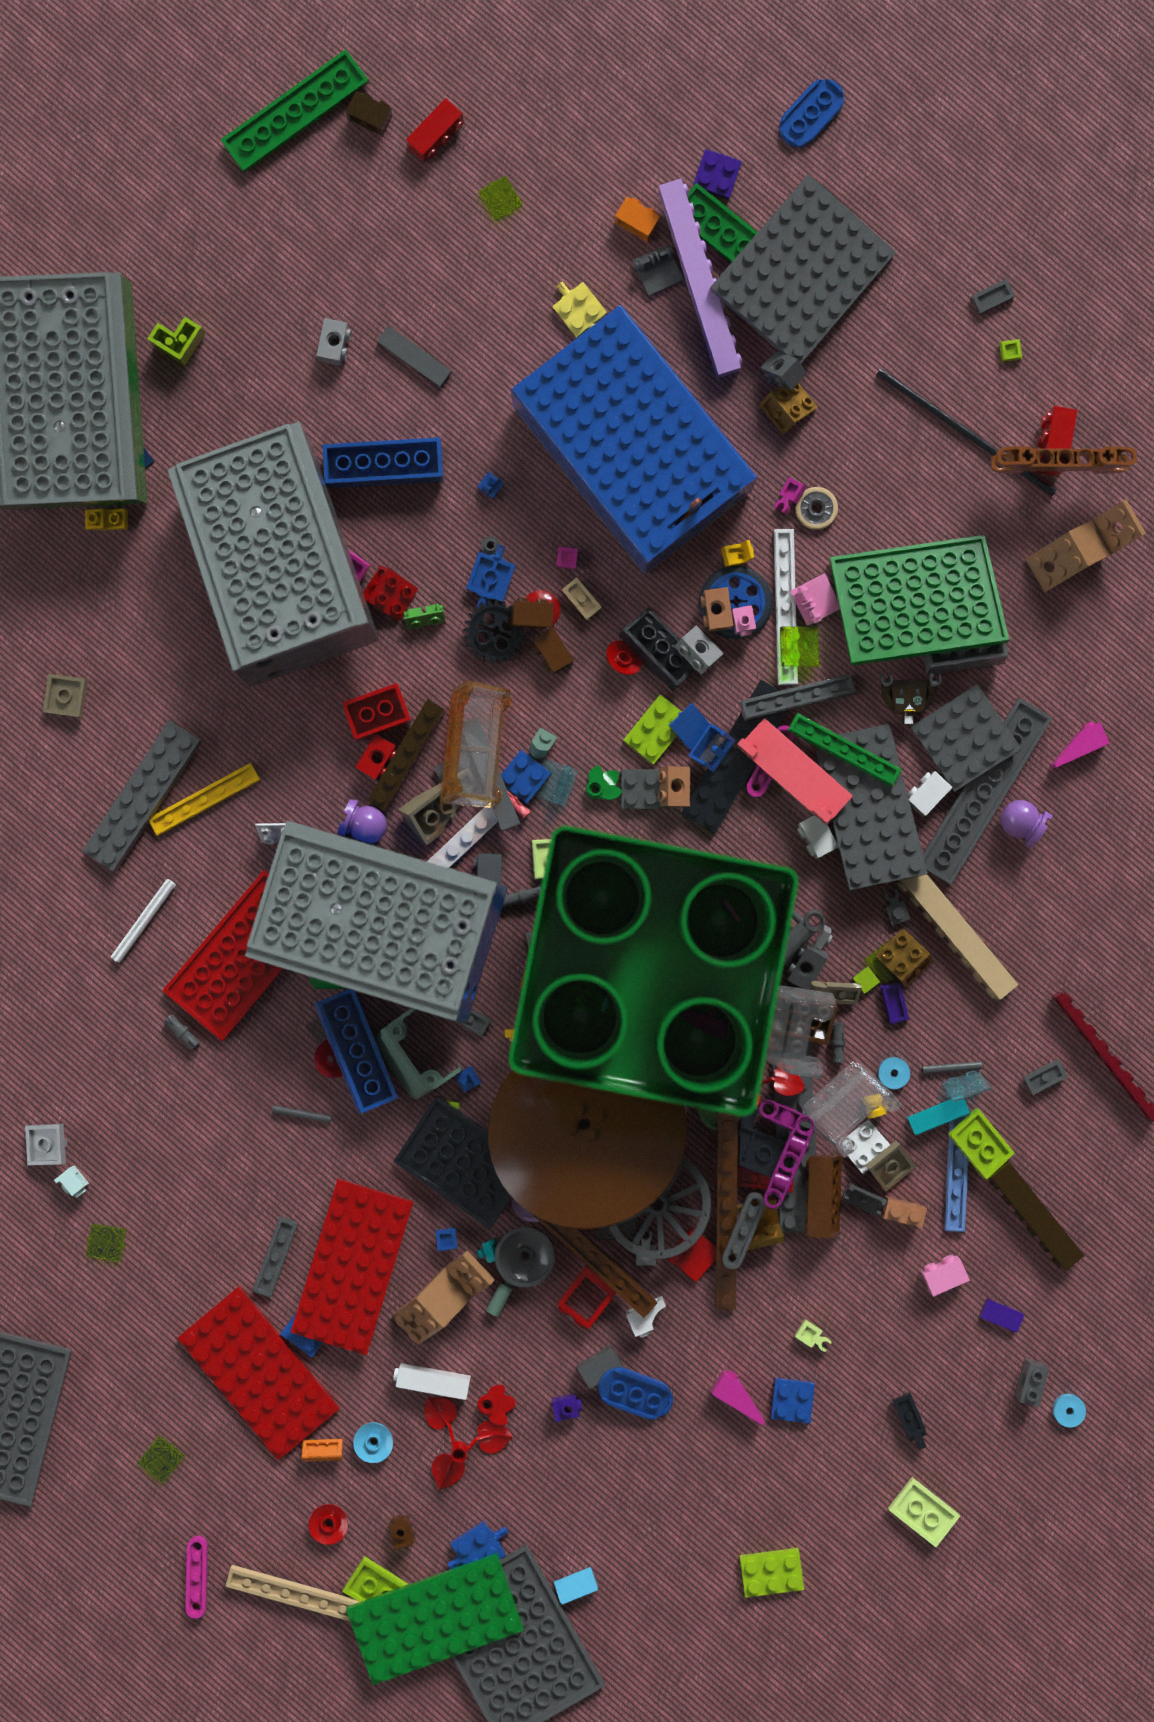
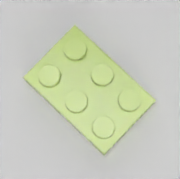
[888,1477,960,1547]

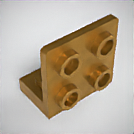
[759,383,817,435]
[875,929,933,988]
[737,1197,785,1250]

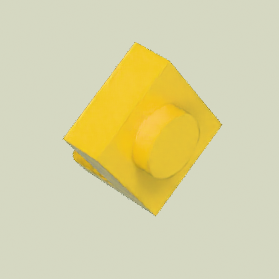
[720,540,754,567]

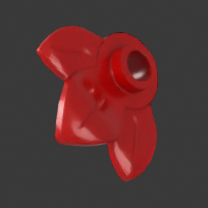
[477,1385,517,1425]

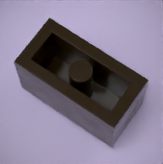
[345,91,392,136]

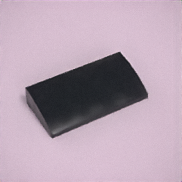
[618,607,695,692]

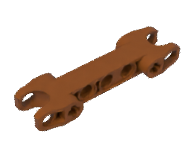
[991,446,1137,474]

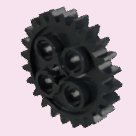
[462,600,526,664]

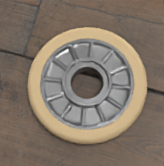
[795,487,838,530]

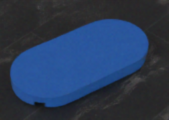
[779,79,844,148]
[598,1367,673,1420]

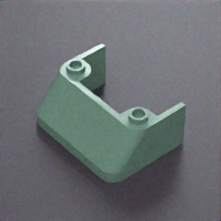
[374,1008,463,1099]

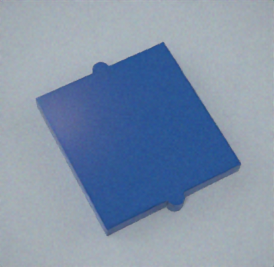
[669,703,710,750]

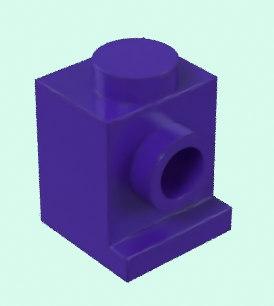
[552,1394,582,1422]

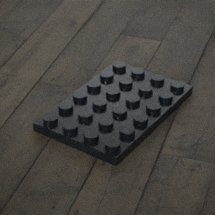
[393,1095,512,1229]

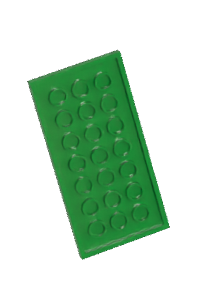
[346,1553,524,1685]

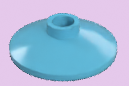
[353,1422,393,1463]

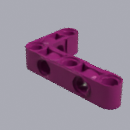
[759,1100,814,1210]

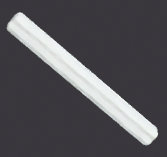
[111,879,176,963]

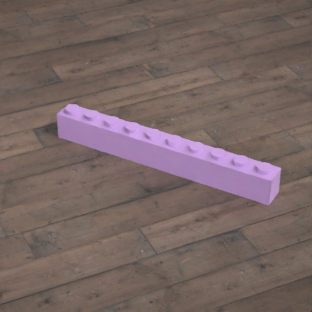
[658,179,742,378]

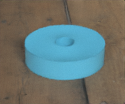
[878,1057,910,1089]
[1052,1394,1086,1427]

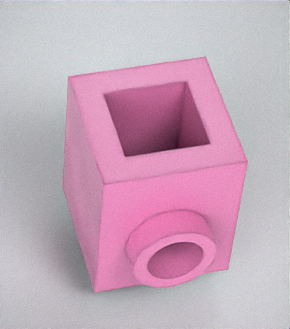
[731,605,756,637]

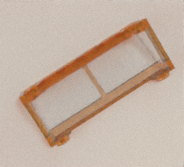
[440,680,512,808]

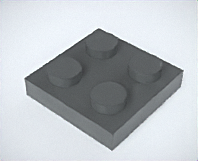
[621,769,661,809]

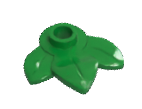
[586,765,622,800]

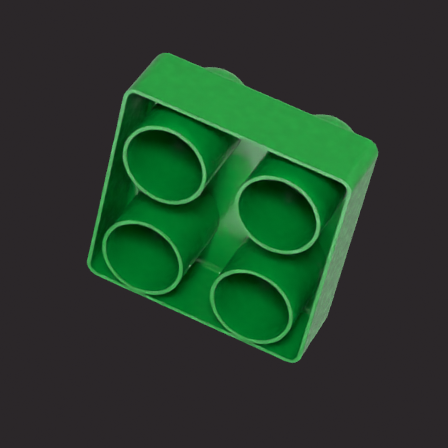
[509,826,798,1116]

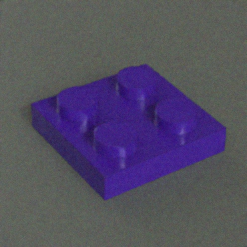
[693,149,742,200]

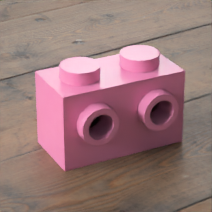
[920,1255,970,1296]

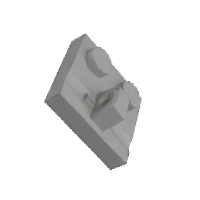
[25,1124,67,1166]

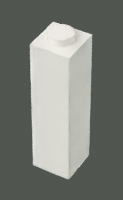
[393,1363,471,1400]

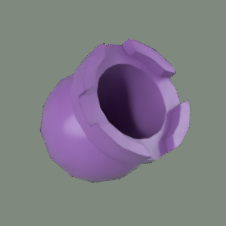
[337,799,387,844]
[1000,800,1052,848]

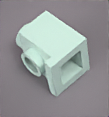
[54,1165,89,1198]

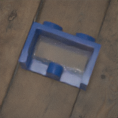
[688,723,736,773]

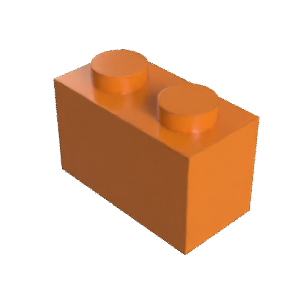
[614,197,660,243]

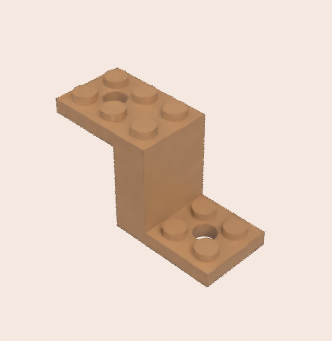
[1025,499,1146,593]
[392,1250,494,1345]

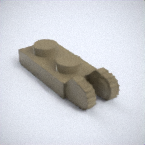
[806,981,862,1004]

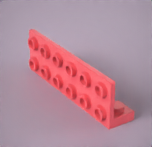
[738,719,852,826]

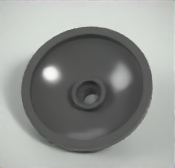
[495,1227,555,1287]

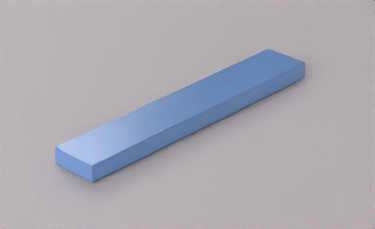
[944,1114,969,1232]

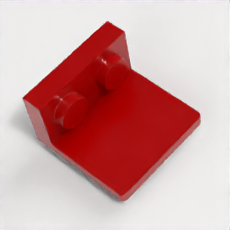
[363,565,418,621]
[667,1226,716,1282]

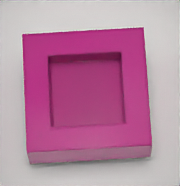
[556,547,578,570]

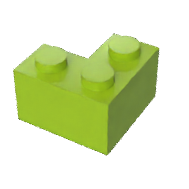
[147,317,205,366]

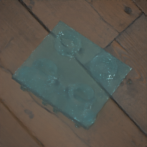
[536,758,579,807]
[942,1070,991,1102]

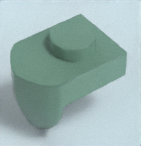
[529,727,557,760]

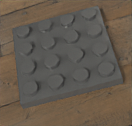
[911,684,1022,793]

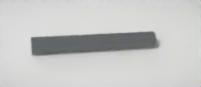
[922,1061,982,1074]
[272,1105,332,1123]

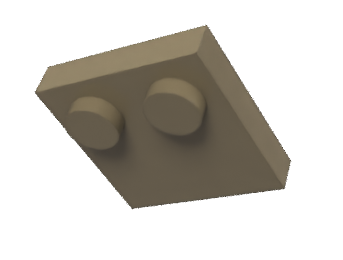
[43,674,88,718]
[865,1141,916,1191]

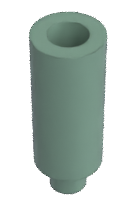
[486,1280,513,1317]

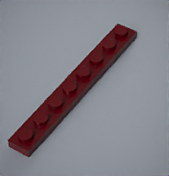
[1051,992,1154,1122]

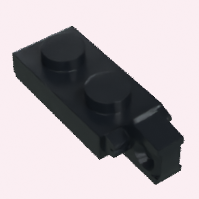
[892,1392,927,1450]

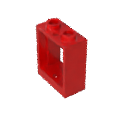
[557,1264,616,1329]

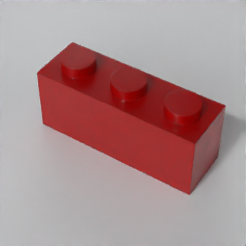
[406,98,464,162]

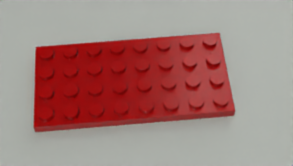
[162,870,284,1041]
[291,1178,414,1356]
[177,1286,340,1460]

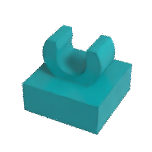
[476,1238,498,1263]

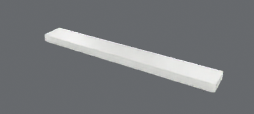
[774,529,798,686]

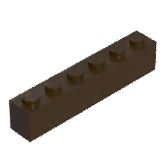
[368,699,446,812]
[989,1161,1085,1271]

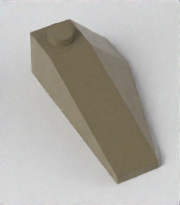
[398,768,478,845]

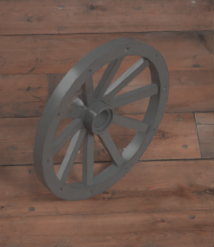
[608,1157,711,1259]

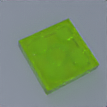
[780,626,819,667]

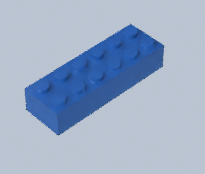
[322,437,444,489]
[314,989,398,1114]

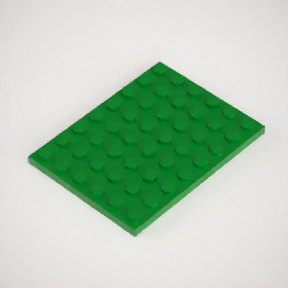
[830,535,1009,666]

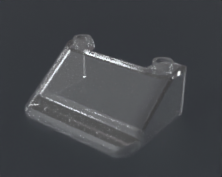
[802,1062,903,1158]

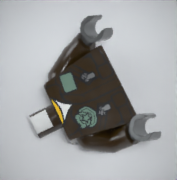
[879,672,942,725]

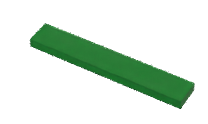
[788,713,902,787]

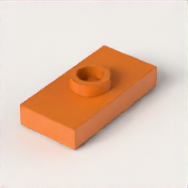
[302,1439,343,1462]

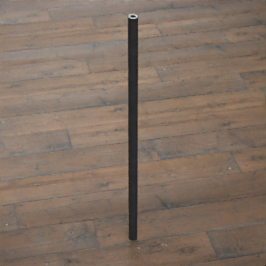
[876,368,1057,496]

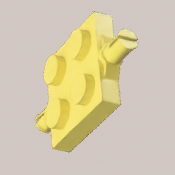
[552,282,607,338]

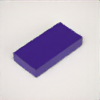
[880,981,909,1025]
[980,1298,1025,1333]

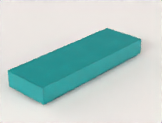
[907,1095,971,1136]

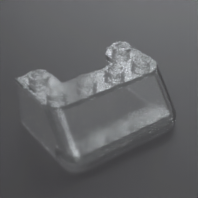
[766,986,836,1079]

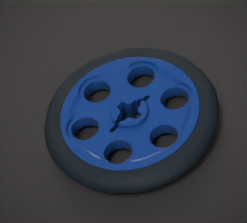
[699,566,773,639]

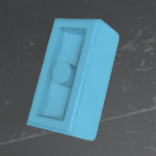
[554,1567,598,1605]

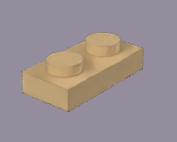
[562,577,602,621]

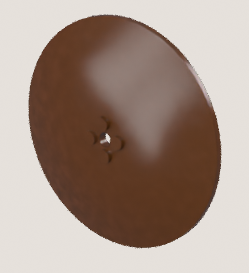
[488,1070,687,1229]

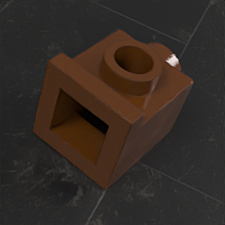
[388,1515,416,1550]

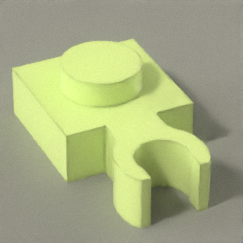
[794,1319,831,1352]

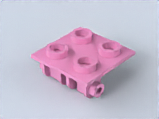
[790,573,839,626]

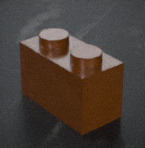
[511,598,553,629]
[532,627,574,675]

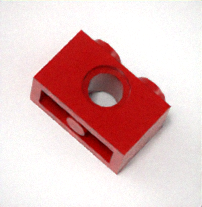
[355,734,397,781]

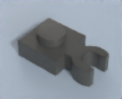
[883,889,910,925]

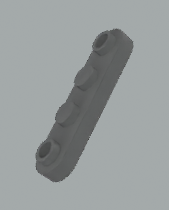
[722,1192,765,1269]

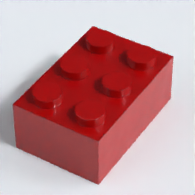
[1035,406,1078,477]
[342,683,412,742]

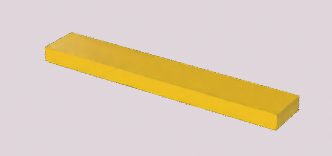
[149,763,261,836]

